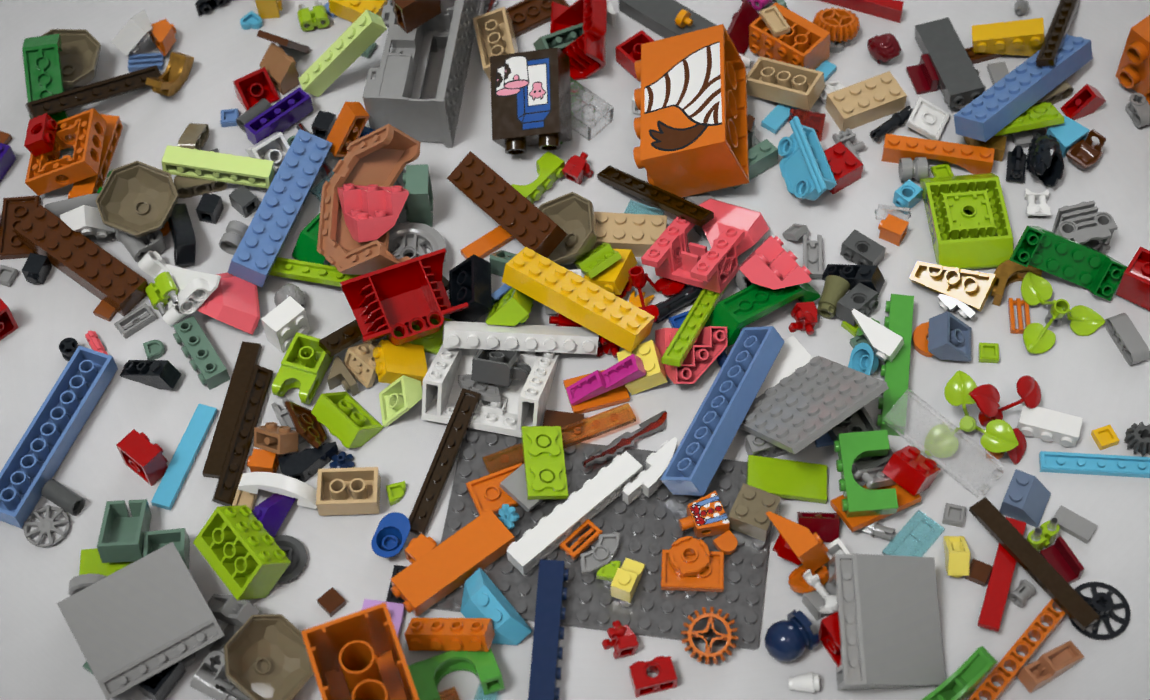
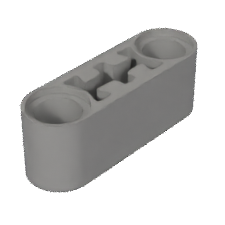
[1105,313,1150,365]

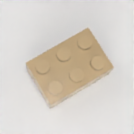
[316,467,381,516]

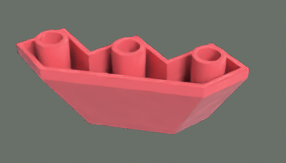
[337,183,409,243]
[699,198,769,257]
[739,235,812,290]
[196,272,260,335]
[655,326,728,384]

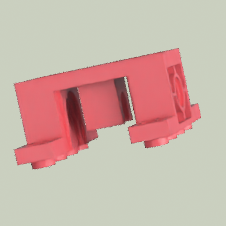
[641,216,745,294]

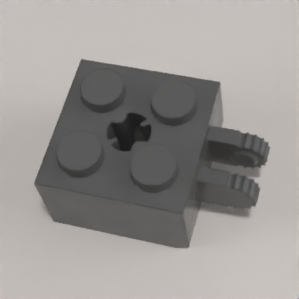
[471,349,531,387]

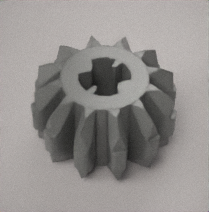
[1124,422,1150,456]

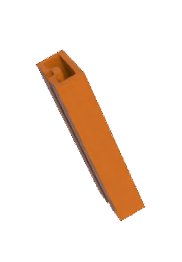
[390,509,515,617]

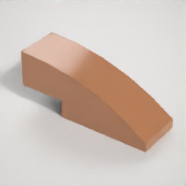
[1016,640,1084,693]

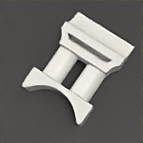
[1024,188,1051,216]

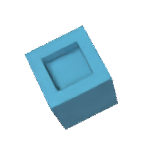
[893,179,923,213]

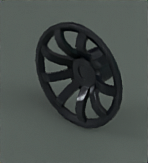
[1068,582,1131,640]

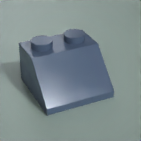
[928,311,972,362]
[999,469,1051,528]

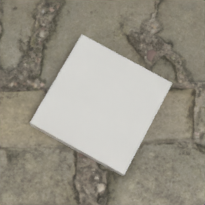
[905,97,950,141]

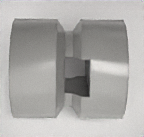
[899,157,928,182]
[219,220,248,255]

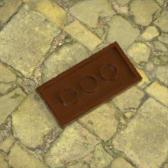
[506,0,570,38]
[0,195,41,260]

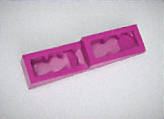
[566,354,647,406]

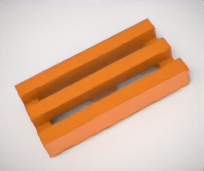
[1008,298,1030,334]
[559,519,603,561]

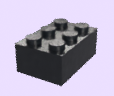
[449,254,492,322]

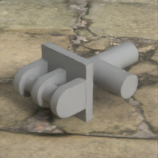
[832,128,865,162]

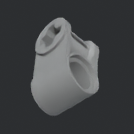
[1125,92,1150,128]

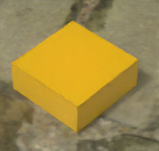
[1091,425,1120,450]

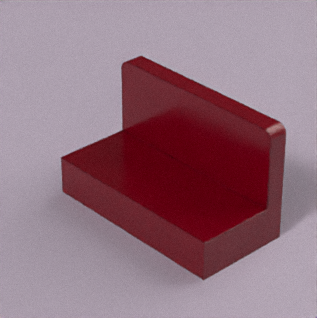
[906,54,939,95]
[797,512,840,542]
[1040,536,1084,585]

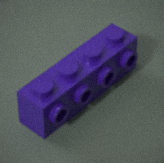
[244,87,314,145]

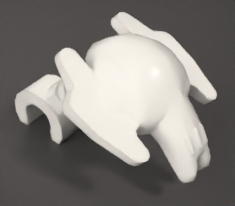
[803,569,838,614]

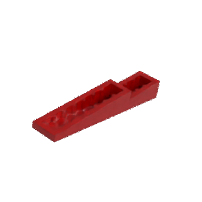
[818,0,904,23]
[977,517,1026,632]

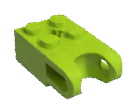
[272,332,334,405]

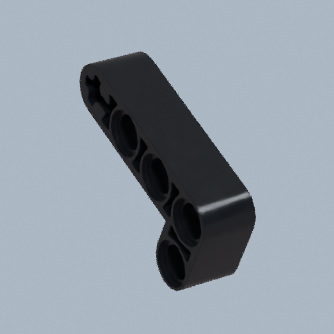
[168,203,196,266]

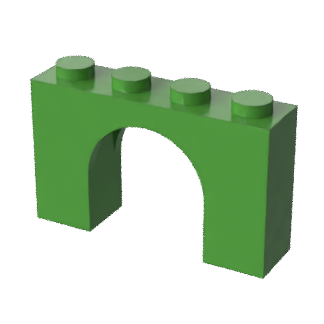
[834,430,898,517]
[408,647,505,700]

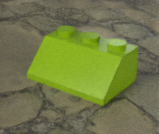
[485,288,534,326]
[311,392,383,448]

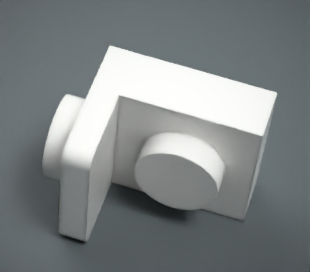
[819,80,845,105]

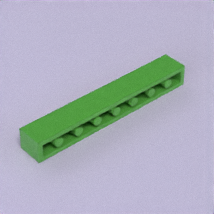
[876,294,914,436]

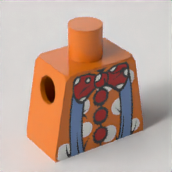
[678,491,730,538]

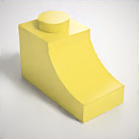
[943,536,970,578]
[611,558,645,603]

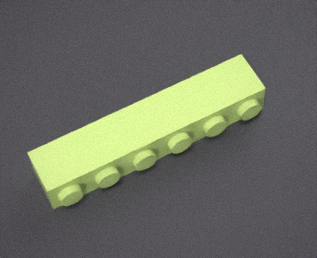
[298,10,387,97]
[161,145,275,189]

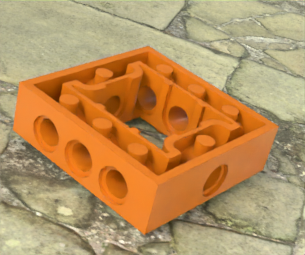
[25,108,107,196]

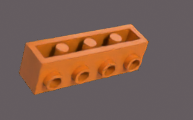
[404,618,495,651]

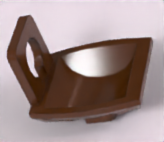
[1066,129,1106,169]

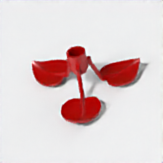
[616,266,685,323]
[969,375,1041,465]

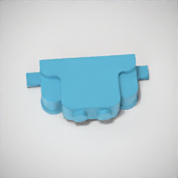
[778,116,837,201]

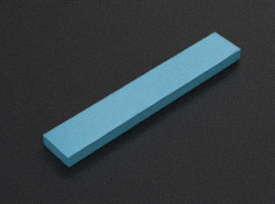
[761,60,837,134]
[151,404,218,510]
[1039,451,1150,478]

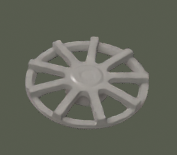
[24,505,70,547]

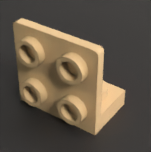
[343,340,379,388]

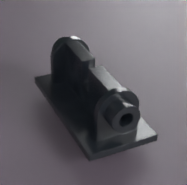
[1006,146,1026,183]

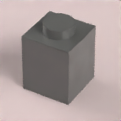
[229,185,259,218]

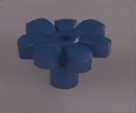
[329,452,355,468]

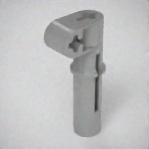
[114,229,166,262]
[190,651,250,700]

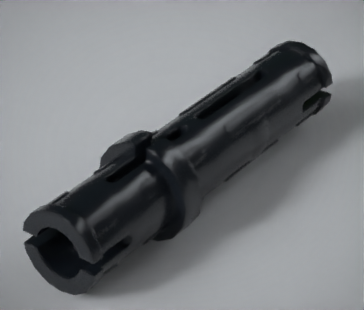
[870,106,913,141]

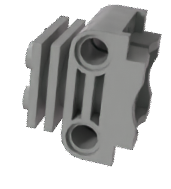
[1052,200,1118,254]

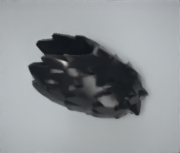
[1025,132,1064,187]

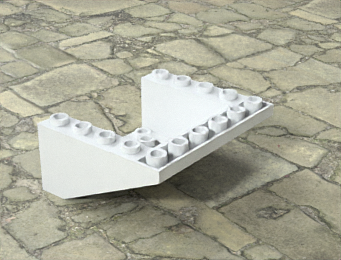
[421,344,560,438]

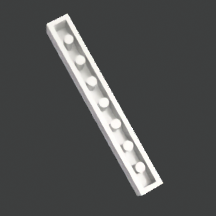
[442,321,599,355]
[506,451,643,575]

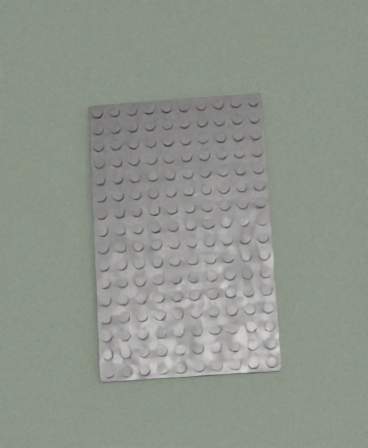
[430,429,771,650]

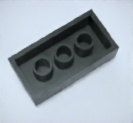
[828,406,893,481]

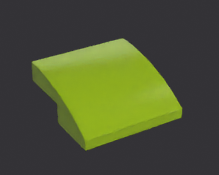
[574,242,622,279]

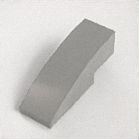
[207,594,260,627]

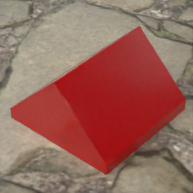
[233,67,280,111]

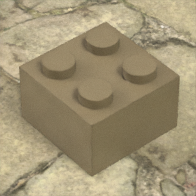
[728,483,781,542]

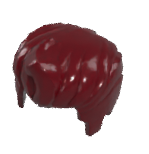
[867,33,901,65]

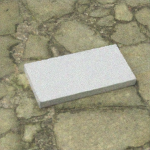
[755,336,813,398]

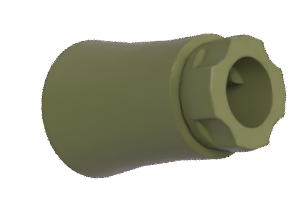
[817,275,850,319]

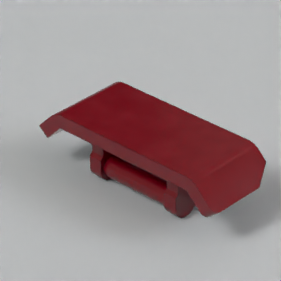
[727,0,760,54]

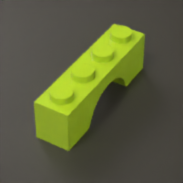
[511,151,565,204]

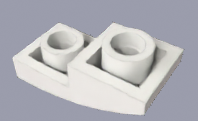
[937,294,976,320]

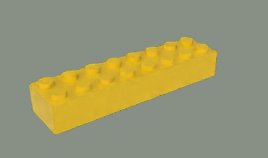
[502,247,655,352]

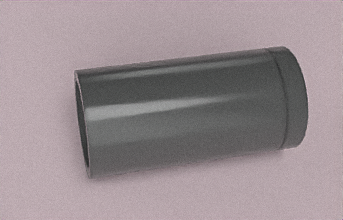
[236,98,272,133]
[41,479,85,516]

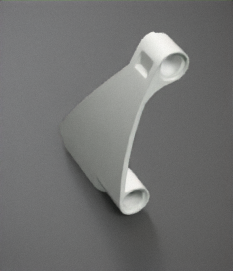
[138,251,221,327]

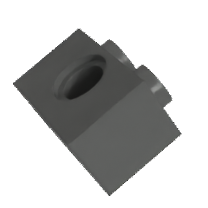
[840,230,886,266]
[836,283,878,326]

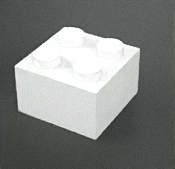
[261,296,311,353]

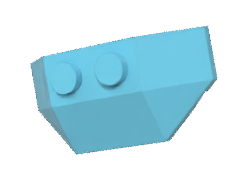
[460,568,533,645]

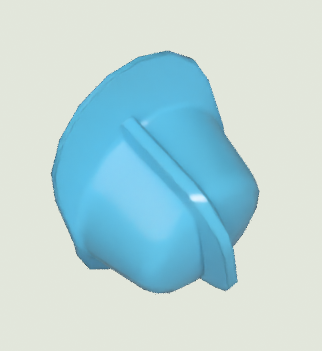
[848,343,879,375]

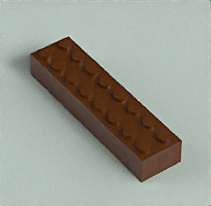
[447,151,568,258]
[14,205,148,316]

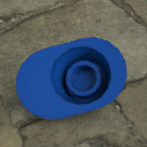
[371,512,411,558]

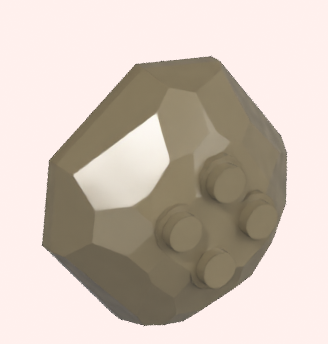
[42,29,101,91]
[95,161,179,237]
[538,192,597,266]
[224,614,314,700]

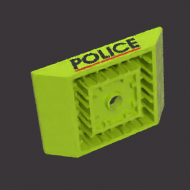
[919,173,1013,270]

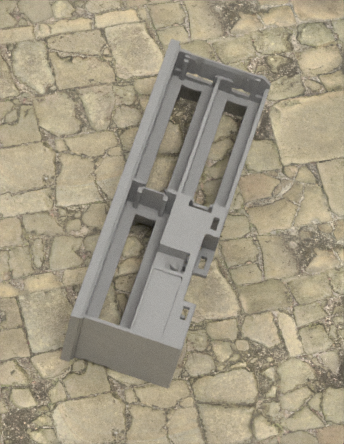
[363,0,481,148]

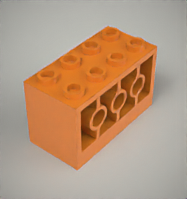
[749,2,830,70]

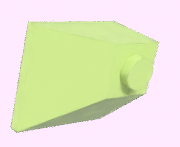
[379,375,422,427]

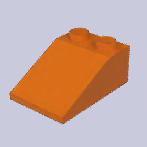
[766,511,830,573]

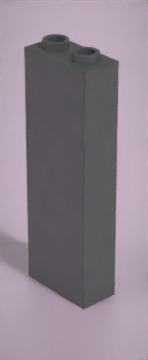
[619,0,717,39]
[915,17,985,108]

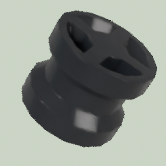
[59,338,79,361]

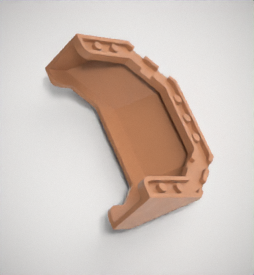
[317,124,420,275]

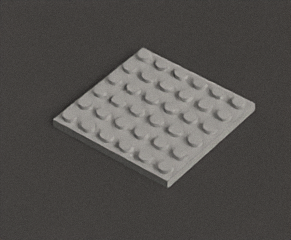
[740,356,889,455]

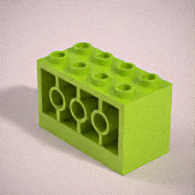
[193,505,291,601]

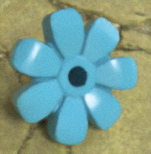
[498,504,519,529]

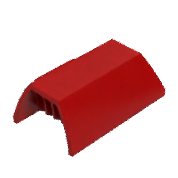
[550,0,607,81]
[340,248,469,345]

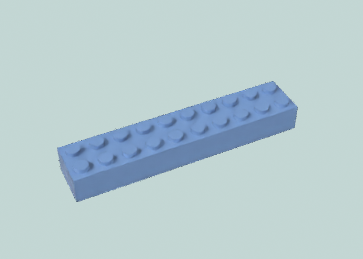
[954,34,1092,142]
[228,129,332,288]
[660,326,785,496]
[0,346,118,528]

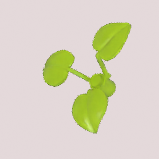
[1021,271,1105,354]
[924,371,1019,458]

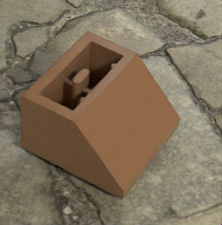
[259,42,299,95]

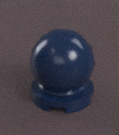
[764,610,820,662]

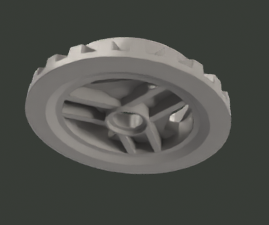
[388,222,447,262]

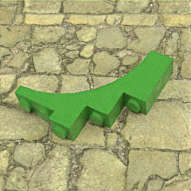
[922,646,997,700]

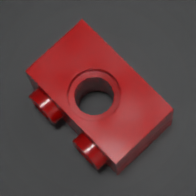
[24,113,58,157]
[629,656,677,697]

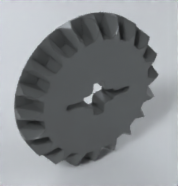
[274,535,307,585]

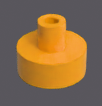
[675,9,693,28]

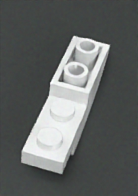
[622,437,677,505]

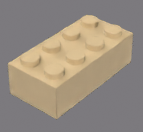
[473,7,519,82]
[746,56,825,111]
[825,71,907,132]
[592,212,667,257]

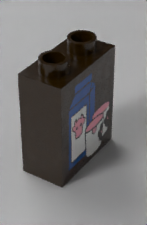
[490,47,572,155]

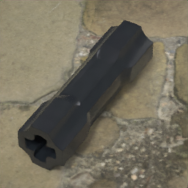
[655,285,702,324]

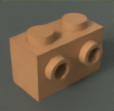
[254,422,299,455]

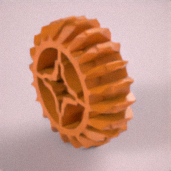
[813,7,860,43]
[681,607,738,665]

